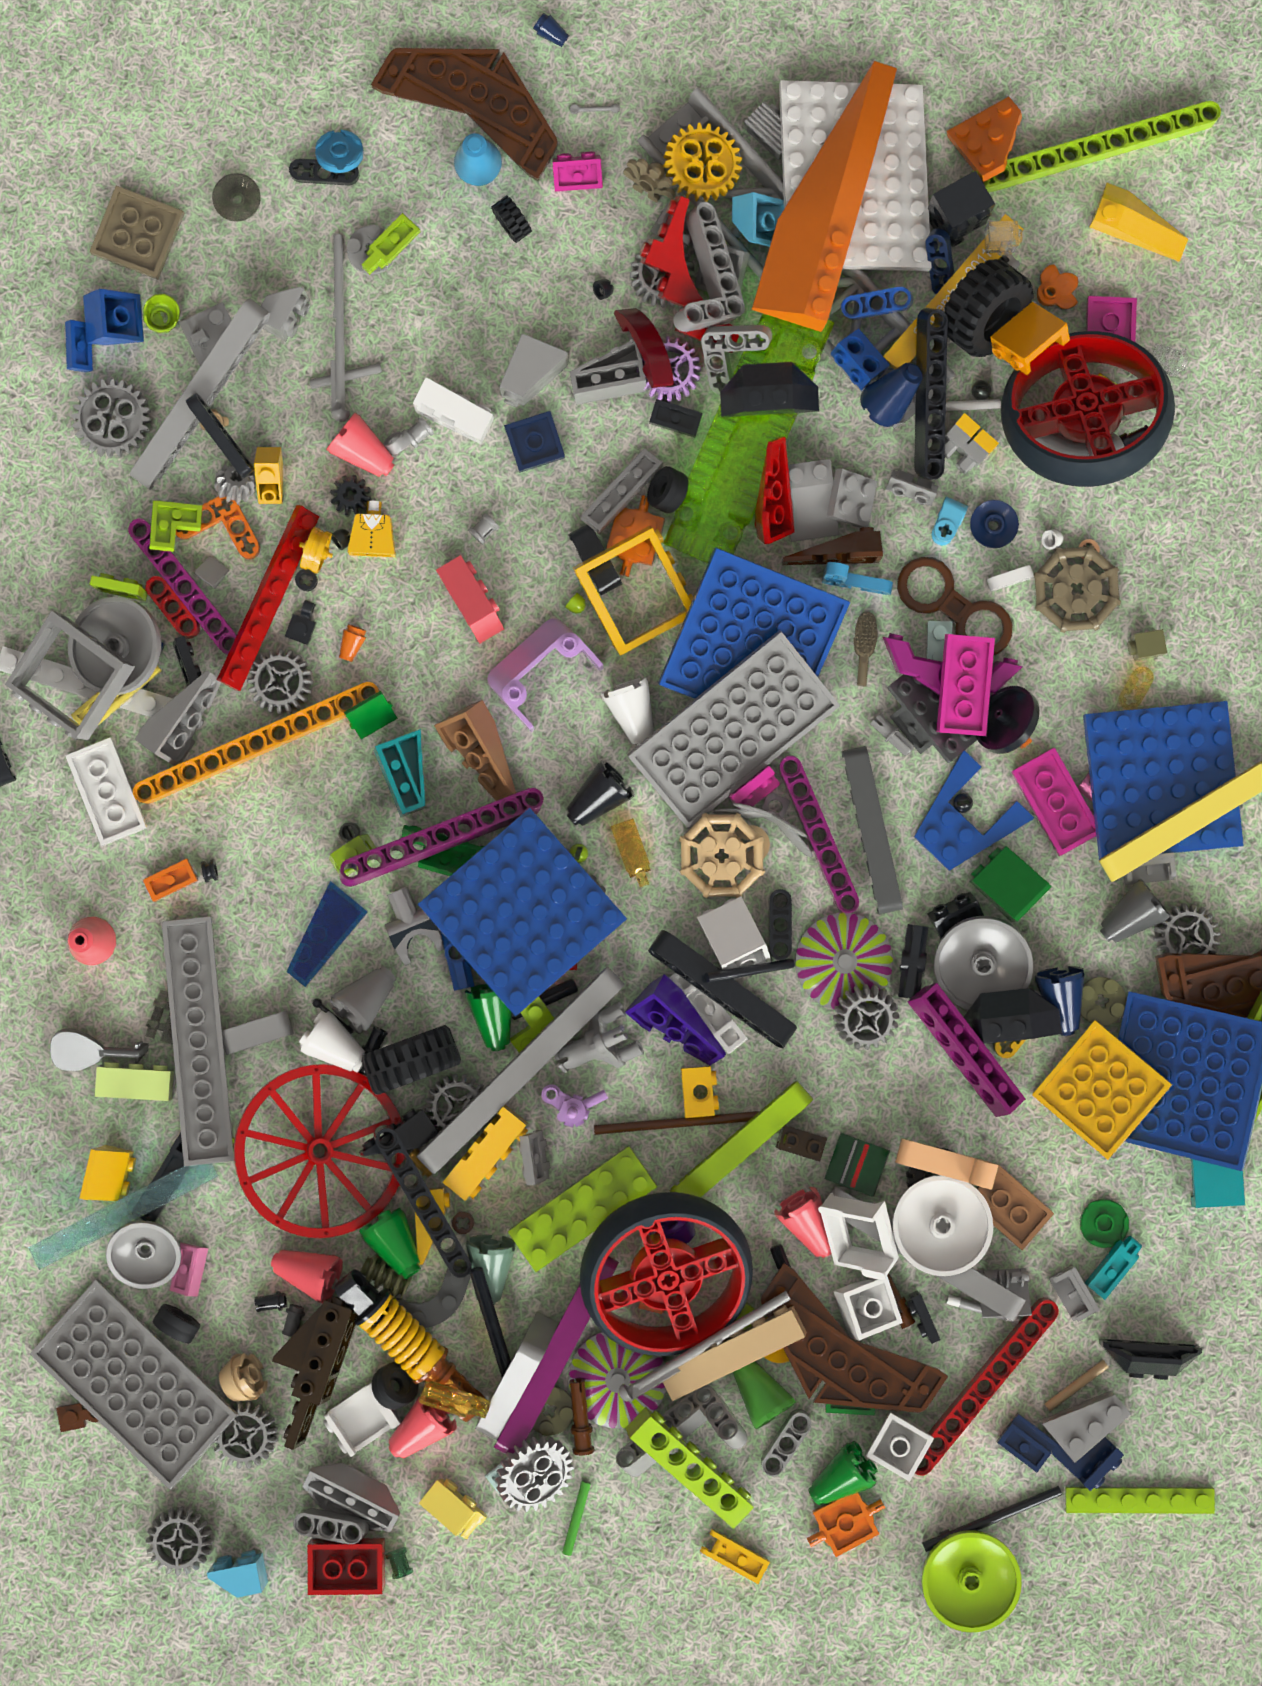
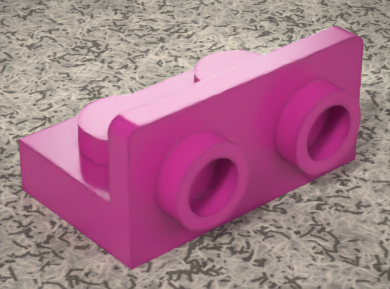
[552,151,603,192]
[729,765,780,809]

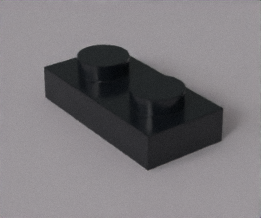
[649,399,703,438]
[173,636,201,686]

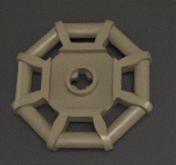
[1033,545,1121,633]

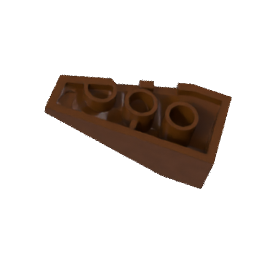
[782,527,883,565]

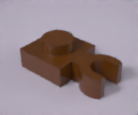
[56,1402,99,1432]

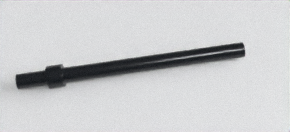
[922,1486,1062,1552]

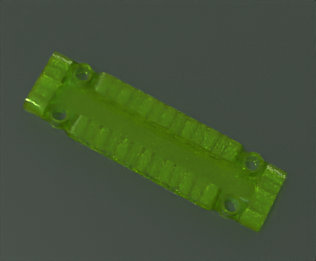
[662,313,835,564]

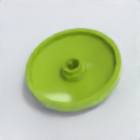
[921,1530,1022,1633]

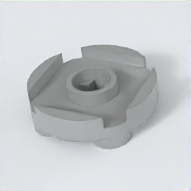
[347,225,393,274]

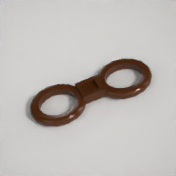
[897,557,1013,656]

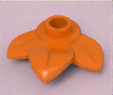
[1037,264,1078,309]

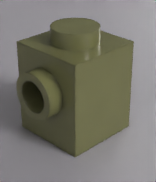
[1128,629,1167,661]

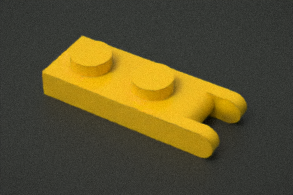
[700,1529,770,1584]

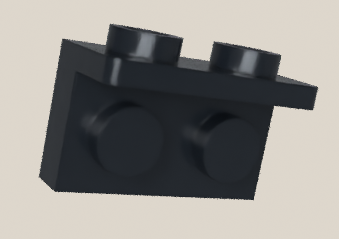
[927,892,984,940]

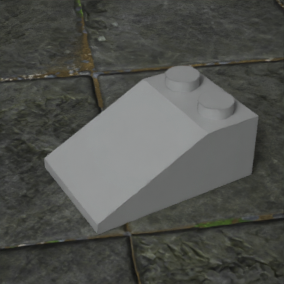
[788,459,839,542]

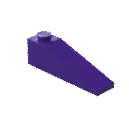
[625,974,726,1066]

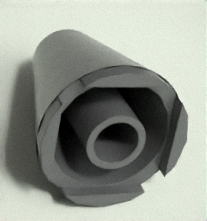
[1100,879,1170,943]

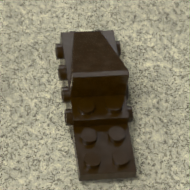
[272,1296,357,1450]

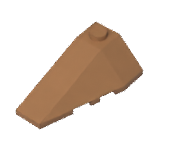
[434,700,516,801]

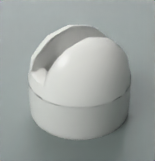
[1042,529,1063,550]

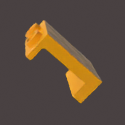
[990,302,1070,375]

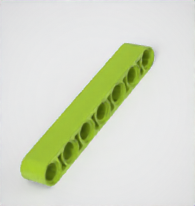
[669,1081,813,1198]

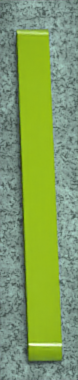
[971,101,1221,193]

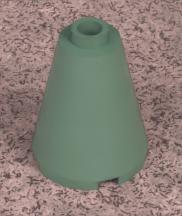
[466,1235,516,1305]

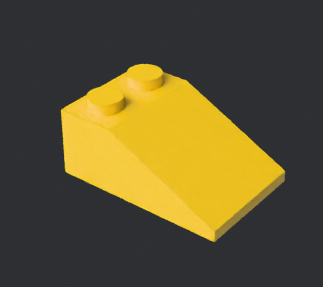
[79,1145,136,1201]

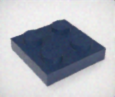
[504,411,565,473]

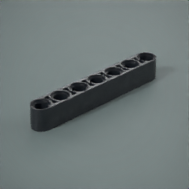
[914,308,948,480]
[648,930,797,1049]
[373,1125,472,1278]

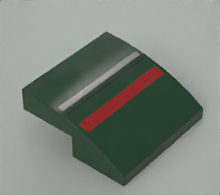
[824,1133,890,1197]

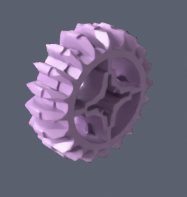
[636,336,701,403]

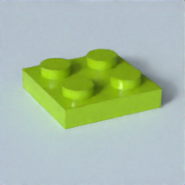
[89,573,148,601]

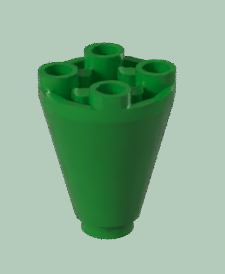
[359,1208,421,1279]
[808,1441,878,1505]

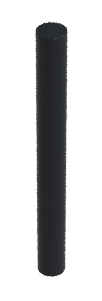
[705,959,795,983]

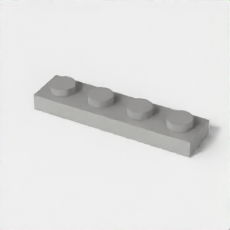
[581,448,663,534]

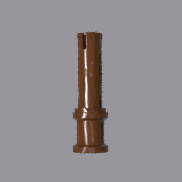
[569,1378,595,1456]

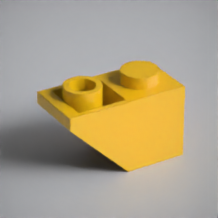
[254,447,283,504]

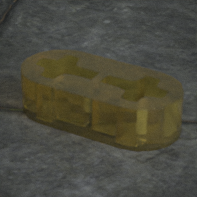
[1118,667,1154,710]

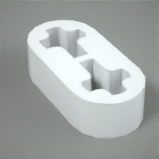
[987,565,1034,592]

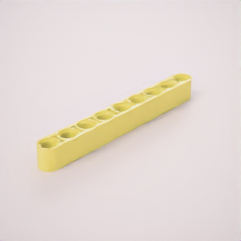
[1099,761,1262,882]

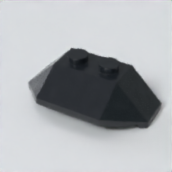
[720,362,819,417]
[964,988,1062,1044]
[1099,1339,1202,1380]

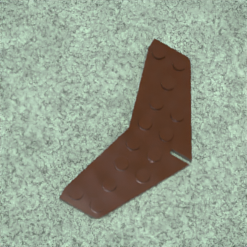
[371,48,558,181]
[1155,949,1262,1018]
[761,1262,948,1413]

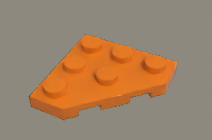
[946,96,1022,182]

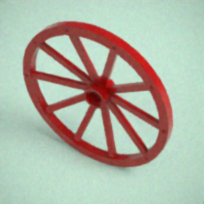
[234,1064,407,1238]

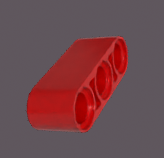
[145,576,200,639]

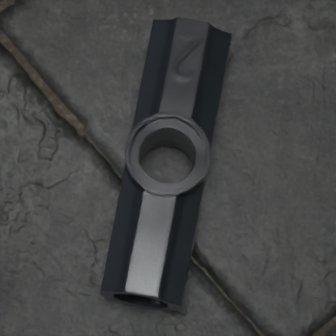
[898,924,929,999]

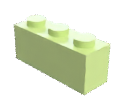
[95,1062,174,1101]

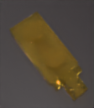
[610,818,651,888]
[419,1379,491,1419]

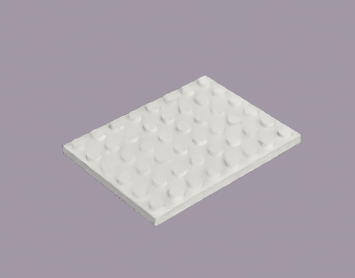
[779,80,932,271]

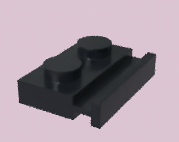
[907,1291,941,1344]

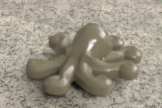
[623,159,676,203]

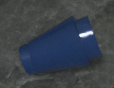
[533,13,570,47]

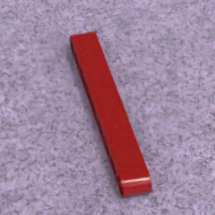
[915,1297,1059,1476]

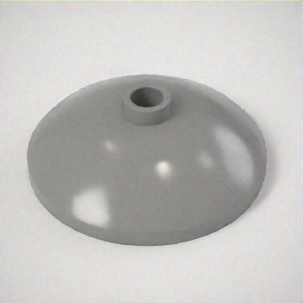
[106,1221,181,1289]

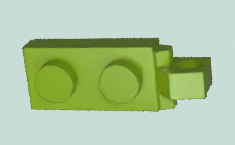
[362,213,421,275]

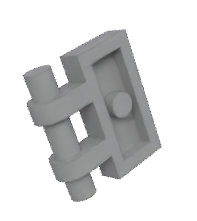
[519,1130,550,1186]

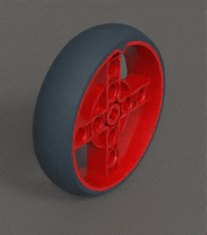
[1001,331,1175,487]
[580,1192,753,1356]

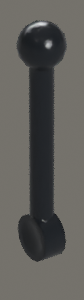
[312,998,354,1034]

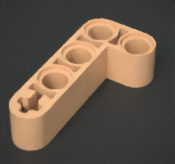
[895,1138,998,1190]

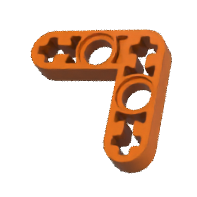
[176,496,260,559]

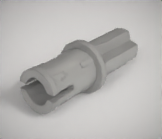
[870,713,914,756]

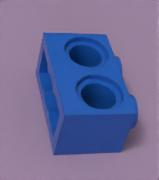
[830,328,890,391]

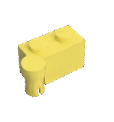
[419,1478,487,1539]

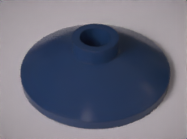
[970,500,1019,549]

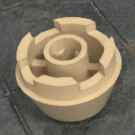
[219,1353,268,1401]

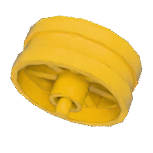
[299,526,333,574]

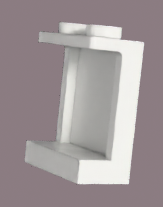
[323,1381,402,1457]

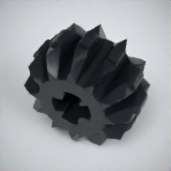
[330,475,372,517]

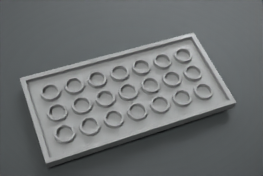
[627,630,840,829]
[30,1279,238,1490]

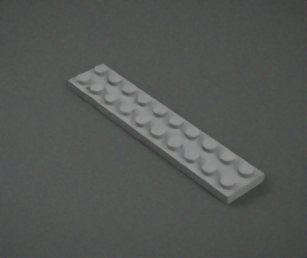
[162,916,234,1167]

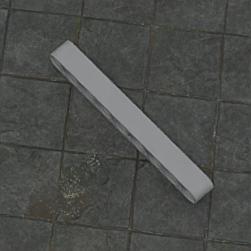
[130,298,270,490]
[831,1186,1026,1322]

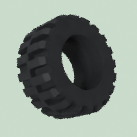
[944,259,1034,357]
[361,1025,461,1095]

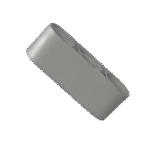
[222,1011,294,1055]
[761,1409,811,1476]
[293,1508,369,1544]

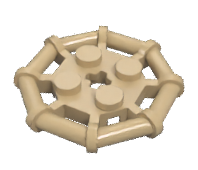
[679,813,765,898]

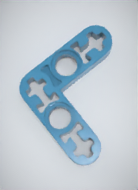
[822,562,893,595]

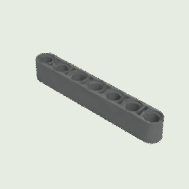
[842,746,903,915]

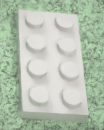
[65,737,148,846]

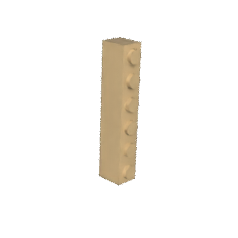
[663,1305,807,1401]

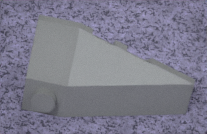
[134,670,221,766]

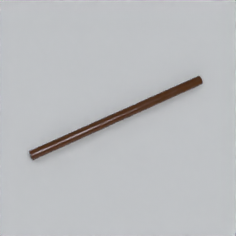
[594,1111,759,1135]

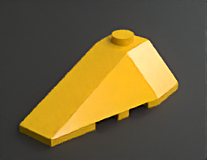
[1090,183,1188,261]

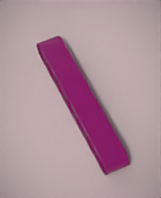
[128,518,237,656]
[779,756,859,913]

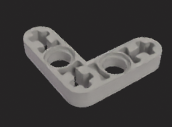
[701,325,772,395]

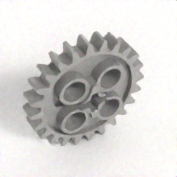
[71,378,152,458]
[495,1436,574,1512]

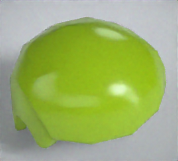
[143,294,180,333]

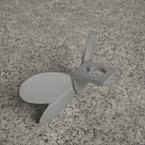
[713,792,813,858]

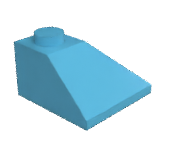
[732,192,784,247]

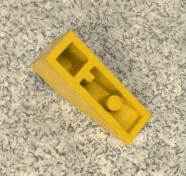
[415,1187,450,1265]

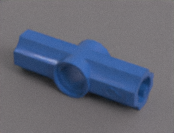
[440,931,475,991]

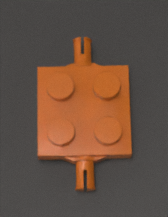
[606,495,665,577]
[807,1493,885,1557]

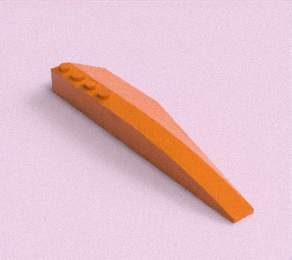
[751,61,897,332]

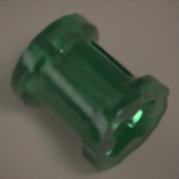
[385,1547,414,1579]

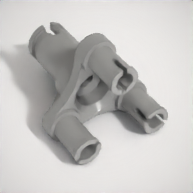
[554,1002,644,1073]

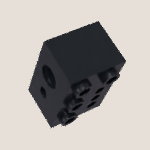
[928,170,995,247]

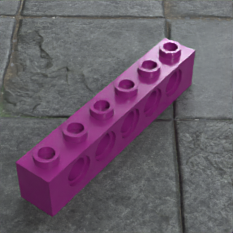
[907,983,1026,1117]

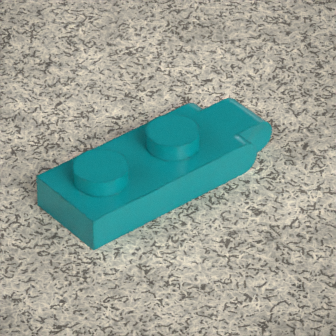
[1085,1236,1142,1300]

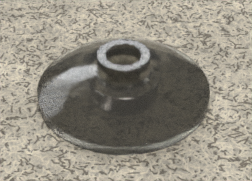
[212,173,261,222]

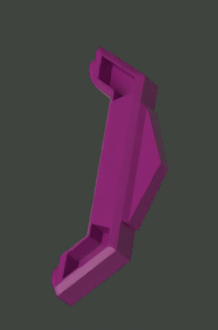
[882,633,1023,695]

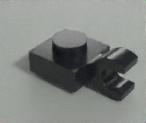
[284,600,317,645]

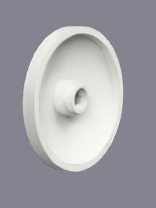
[893,1175,993,1276]

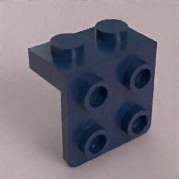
[1051,1437,1124,1491]

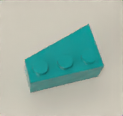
[373,729,425,818]

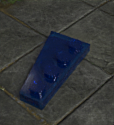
[286,881,368,987]

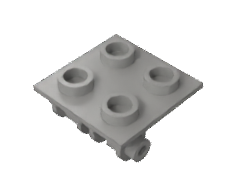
[979,1268,1032,1318]

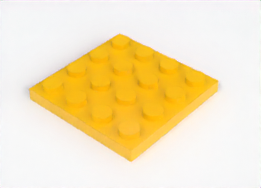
[1032,1020,1173,1160]

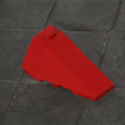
[755,436,795,544]

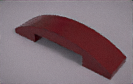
[614,308,674,388]

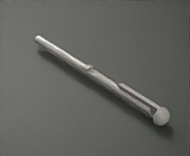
[331,234,350,422]
[619,1291,791,1402]

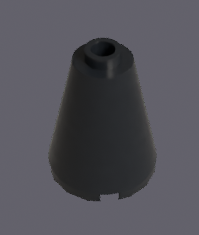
[567,760,635,826]

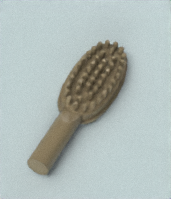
[854,612,878,687]

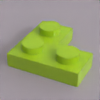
[149,500,202,552]
[510,997,554,1053]

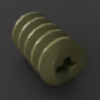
[360,1254,412,1301]

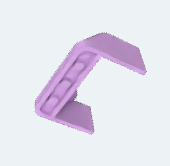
[488,618,604,733]

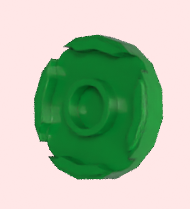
[1080,1199,1129,1248]

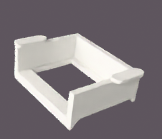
[818,1193,899,1280]

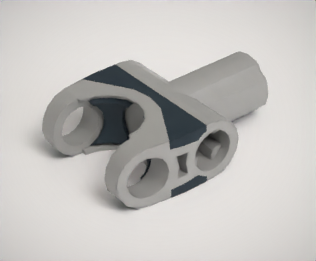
[385,887,444,966]

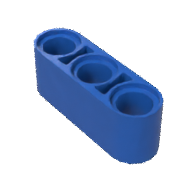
[841,287,913,320]

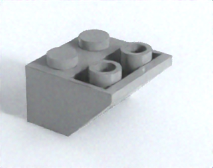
[261,287,311,342]

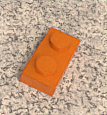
[143,858,199,902]

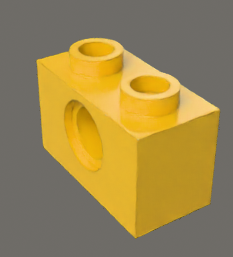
[681,1066,719,1118]

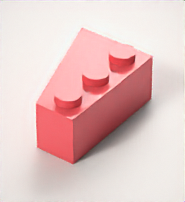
[436,555,504,644]

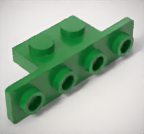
[401,825,485,876]

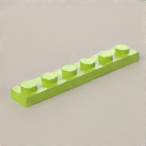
[1065,1487,1215,1514]

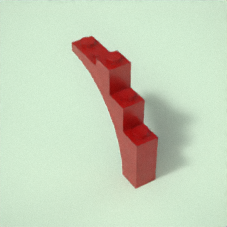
[639,196,739,353]

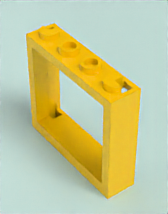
[572,526,694,656]

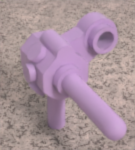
[541,1084,608,1127]

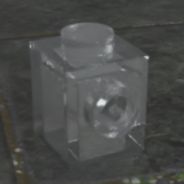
[984,221,1022,256]

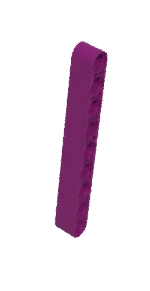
[339,788,544,887]
[494,1256,619,1454]

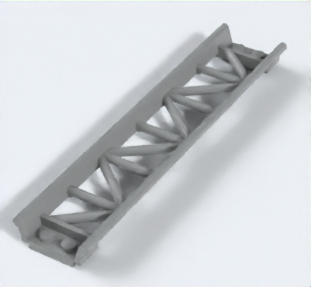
[637,87,956,429]

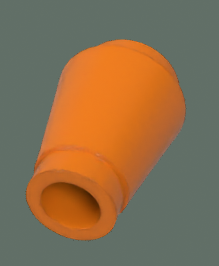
[339,624,367,662]

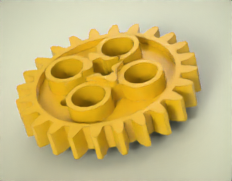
[663,123,742,202]

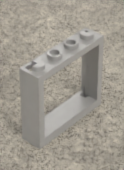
[5,611,135,741]

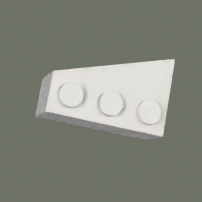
[413,378,494,444]

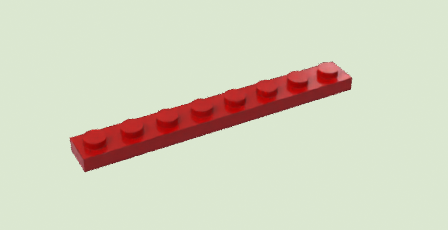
[217,505,320,691]

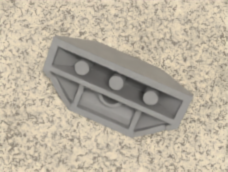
[302,1463,400,1532]

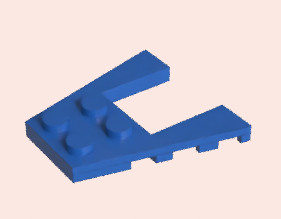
[914,751,1034,871]

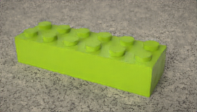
[508,1145,657,1272]

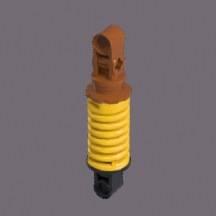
[334,1269,487,1422]

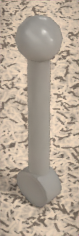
[570,103,620,114]

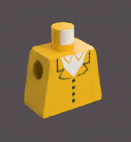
[348,501,396,557]

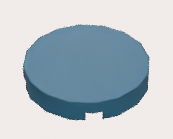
[315,130,364,173]

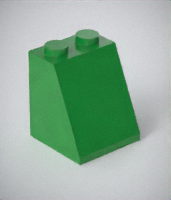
[969,846,1052,923]

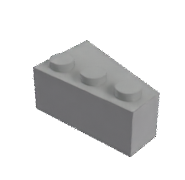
[570,338,647,405]
[1039,1391,1131,1462]

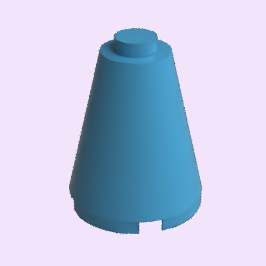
[454,133,502,186]

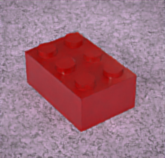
[307,1538,385,1595]

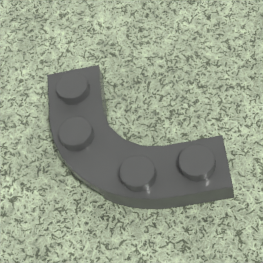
[394,1264,471,1328]

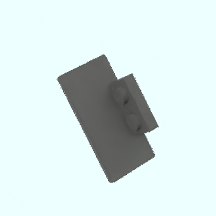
[887,674,977,763]

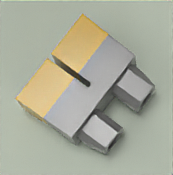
[945,413,999,474]

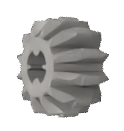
[214,464,256,505]

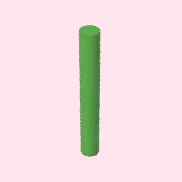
[562,1481,591,1556]

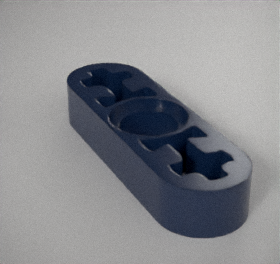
[925,229,955,294]

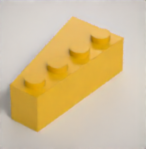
[442,1104,528,1201]

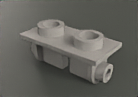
[886,469,939,506]

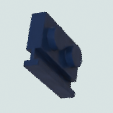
[996,1413,1058,1473]

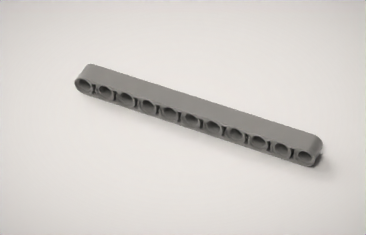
[416,967,625,1174]

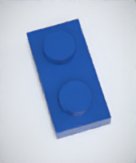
[65,320,93,372]

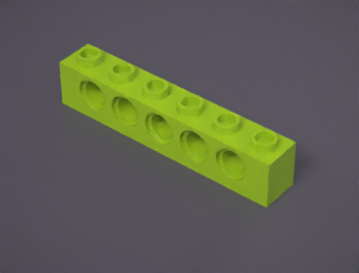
[625,1407,754,1529]

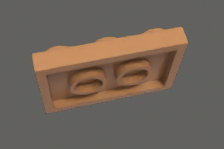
[976,1164,1054,1250]

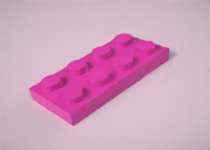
[936,634,995,736]
[1011,747,1096,856]

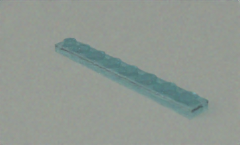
[28,1164,219,1270]

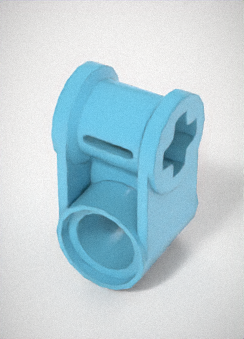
[931,496,968,546]

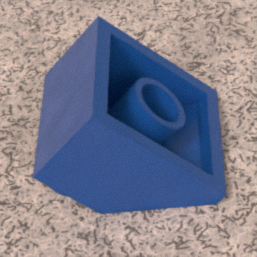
[83,289,144,345]

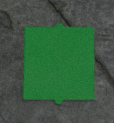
[344,691,398,740]

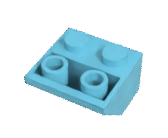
[207,1550,268,1598]

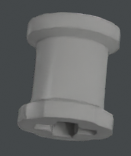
[468,513,500,545]

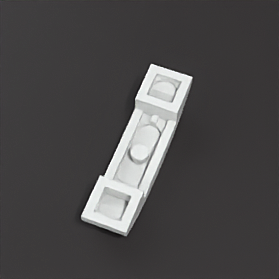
[669,973,748,1054]

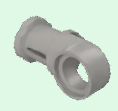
[383,417,434,455]

